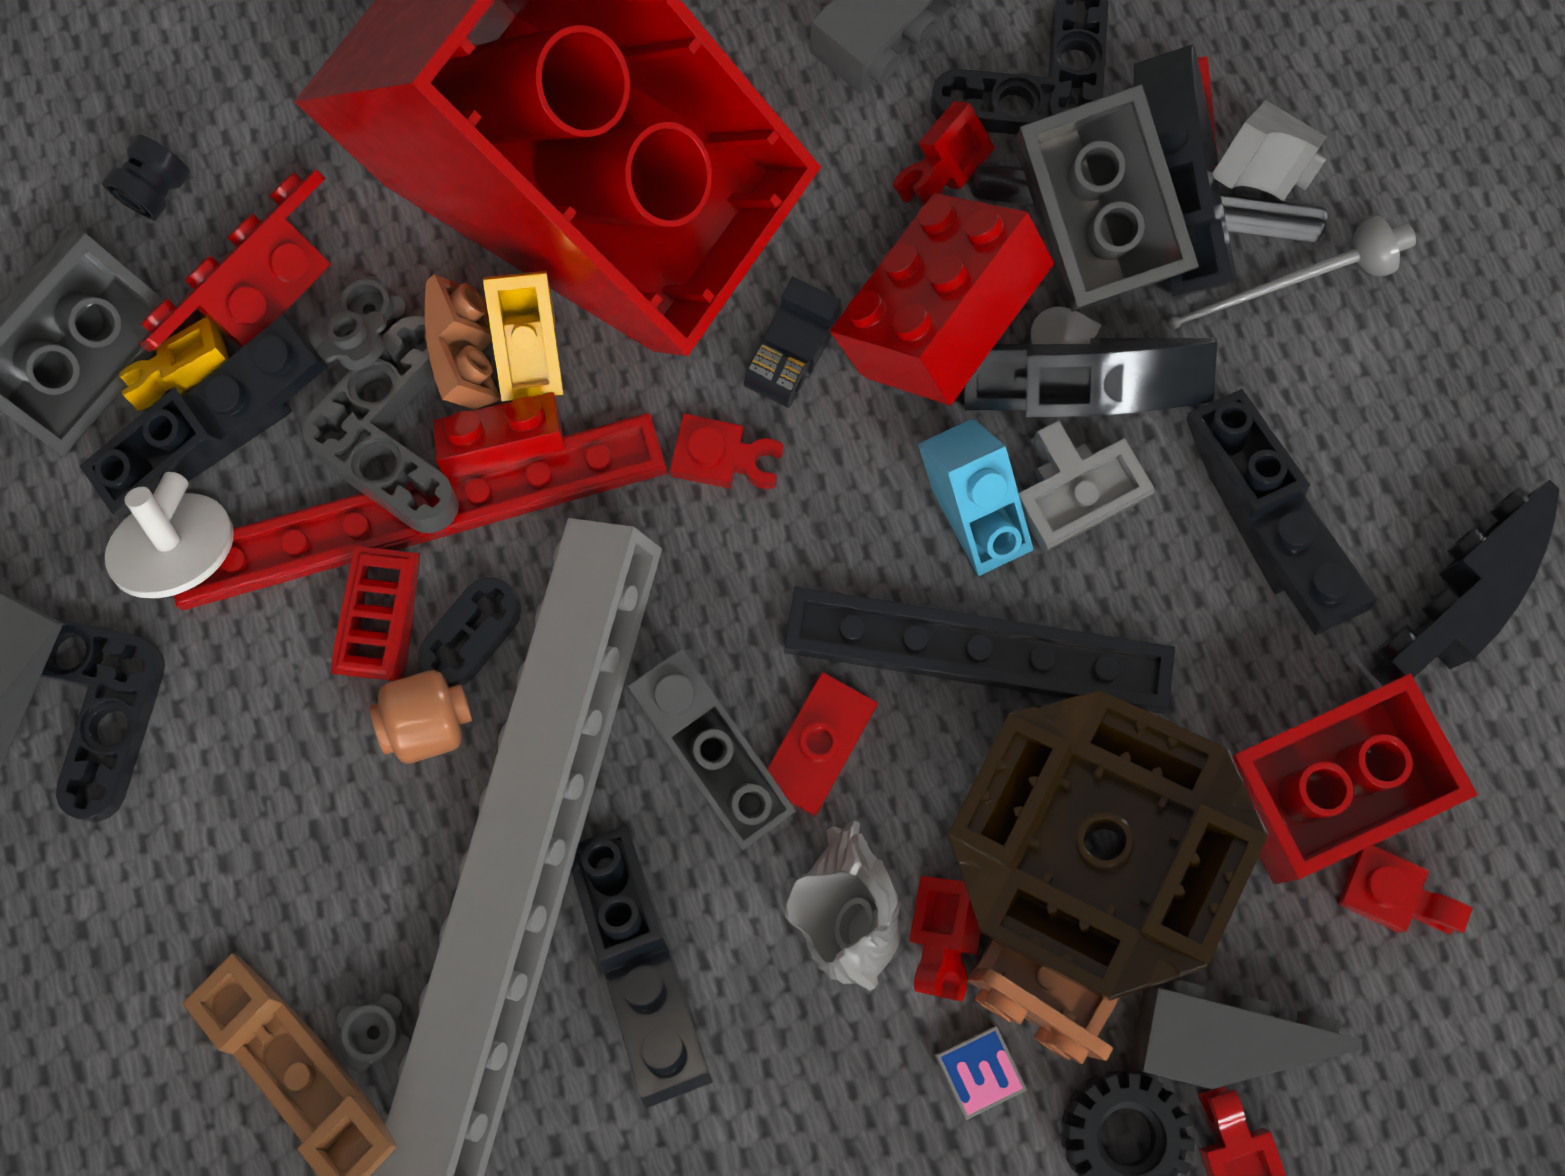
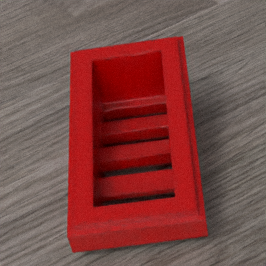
[330,546,421,681]

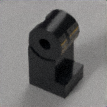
[744,276,841,408]

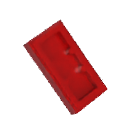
[767,672,878,818]

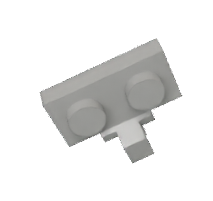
[1018,420,1155,554]

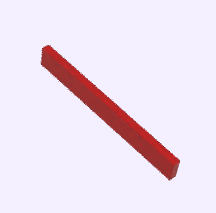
[174,412,667,611]

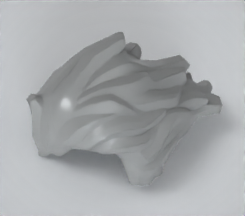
[785,821,902,991]

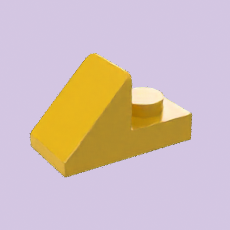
[483,271,563,402]

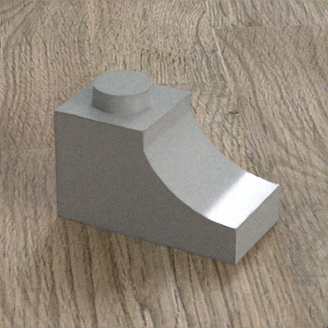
[1213,100,1327,201]

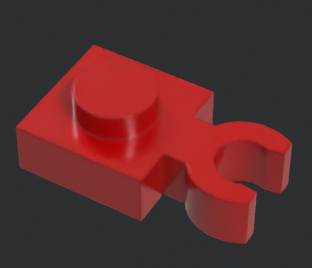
[670,413,784,489]

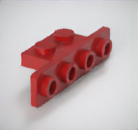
[138,169,331,352]

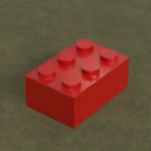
[830,193,1054,406]
[1232,673,1478,884]

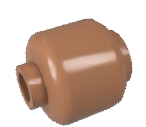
[369,670,473,764]

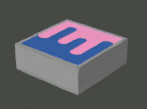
[934,1025,1027,1120]

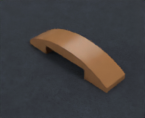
[182,953,397,1176]

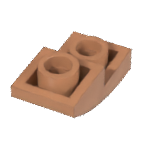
[425,274,501,410]

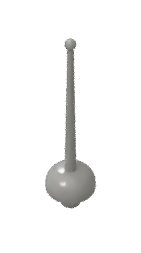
[1168,216,1416,329]

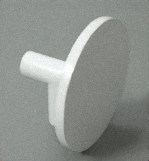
[105,472,234,598]

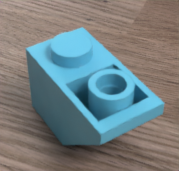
[918,418,1034,576]

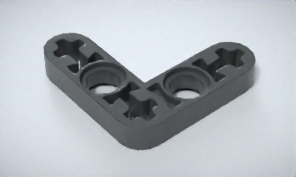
[302,316,459,533]

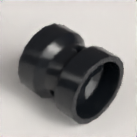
[102,134,190,221]

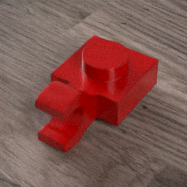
[892,101,995,206]
[1337,845,1473,935]
[909,876,981,1002]
[1198,1086,1286,1176]

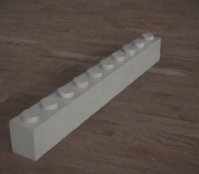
[370,518,662,1176]

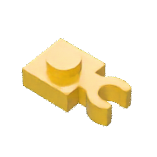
[119,317,229,411]

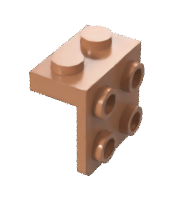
[967,939,1119,1064]

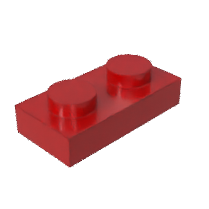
[433,392,566,478]

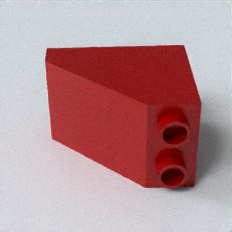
[294,0,821,356]

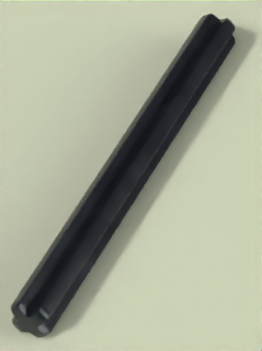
[972,163,1327,242]

